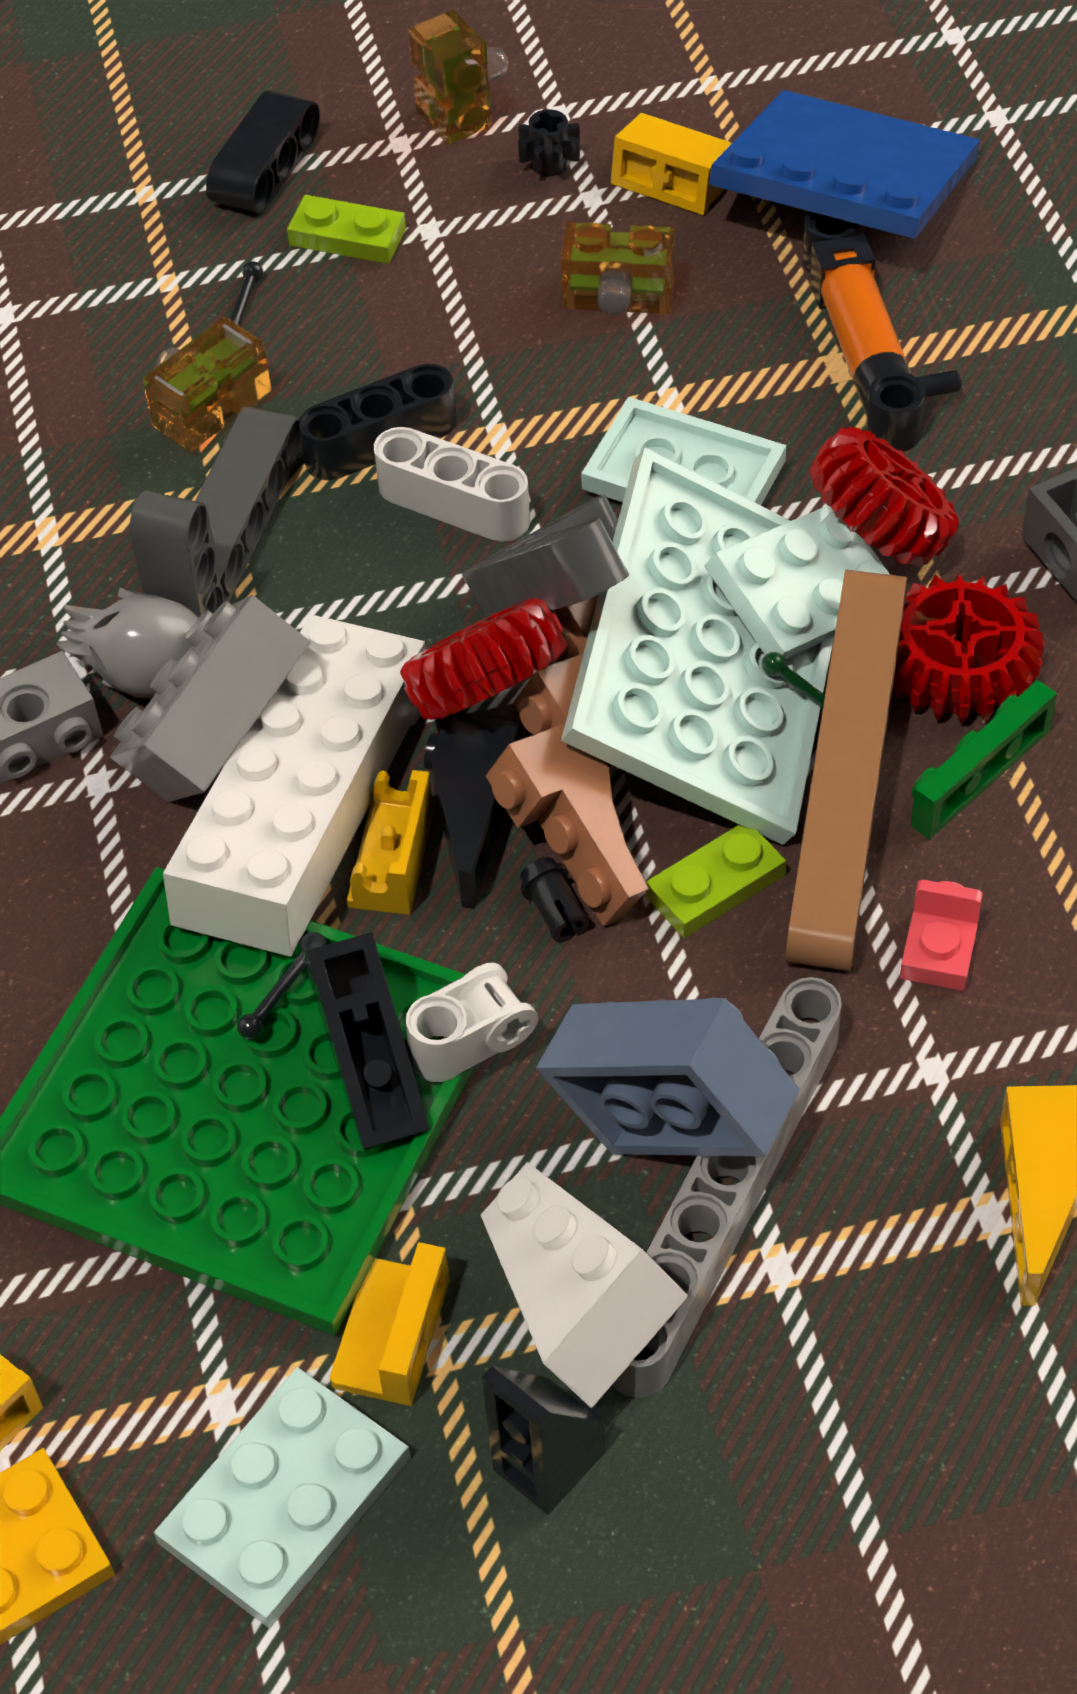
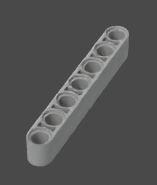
[612,977,842,1398]

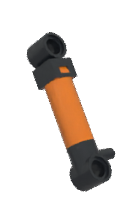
[803,211,962,452]

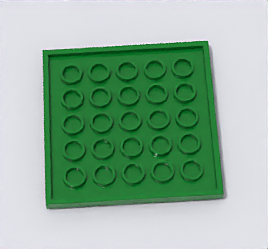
[0,866,475,1336]

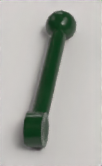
[761,652,825,708]

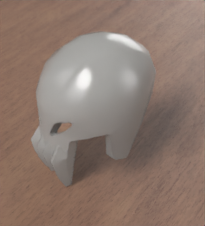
[56,587,198,699]

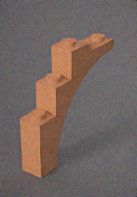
[486,594,649,926]

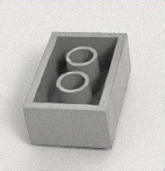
[110,595,311,802]

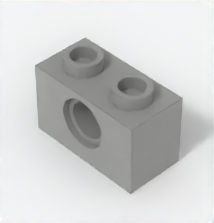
[0,650,103,784]

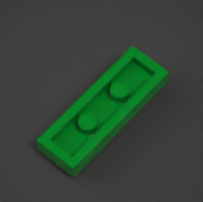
[910,680,1057,840]

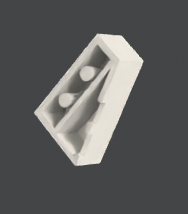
[481,1162,688,1408]

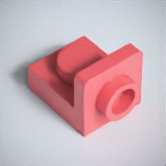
[900,880,983,991]

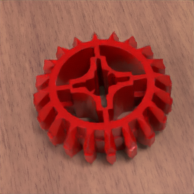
[809,426,959,567]
[892,572,1045,725]
[400,598,568,720]

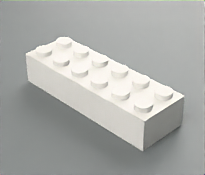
[163,614,425,957]

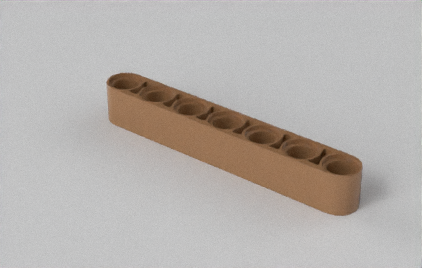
[785,570,907,971]

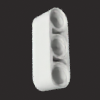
[374,427,530,542]

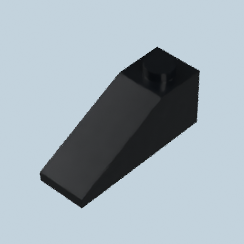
[424,712,521,909]
[304,932,430,1149]
[482,1366,605,1515]

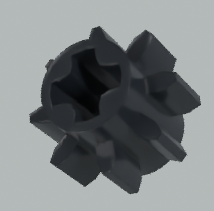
[518,109,580,177]

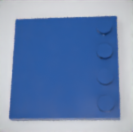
[709,90,980,239]

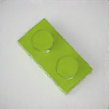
[287,195,406,264]
[645,825,787,939]

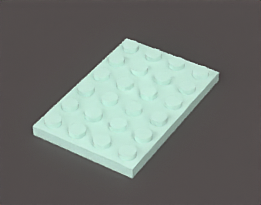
[561,447,834,845]

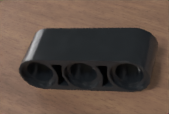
[206,90,320,214]
[299,364,457,480]

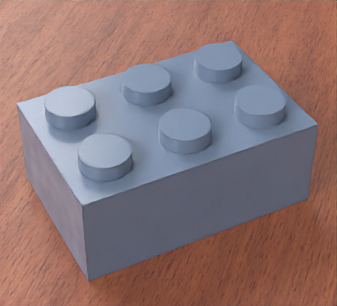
[536,997,800,1156]

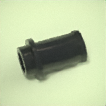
[520,857,590,942]

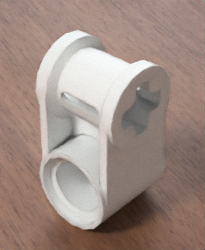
[406,963,539,1082]

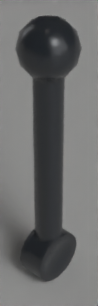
[217,261,263,346]
[237,932,327,1040]

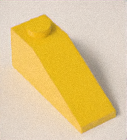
[1000,1085,1077,1306]

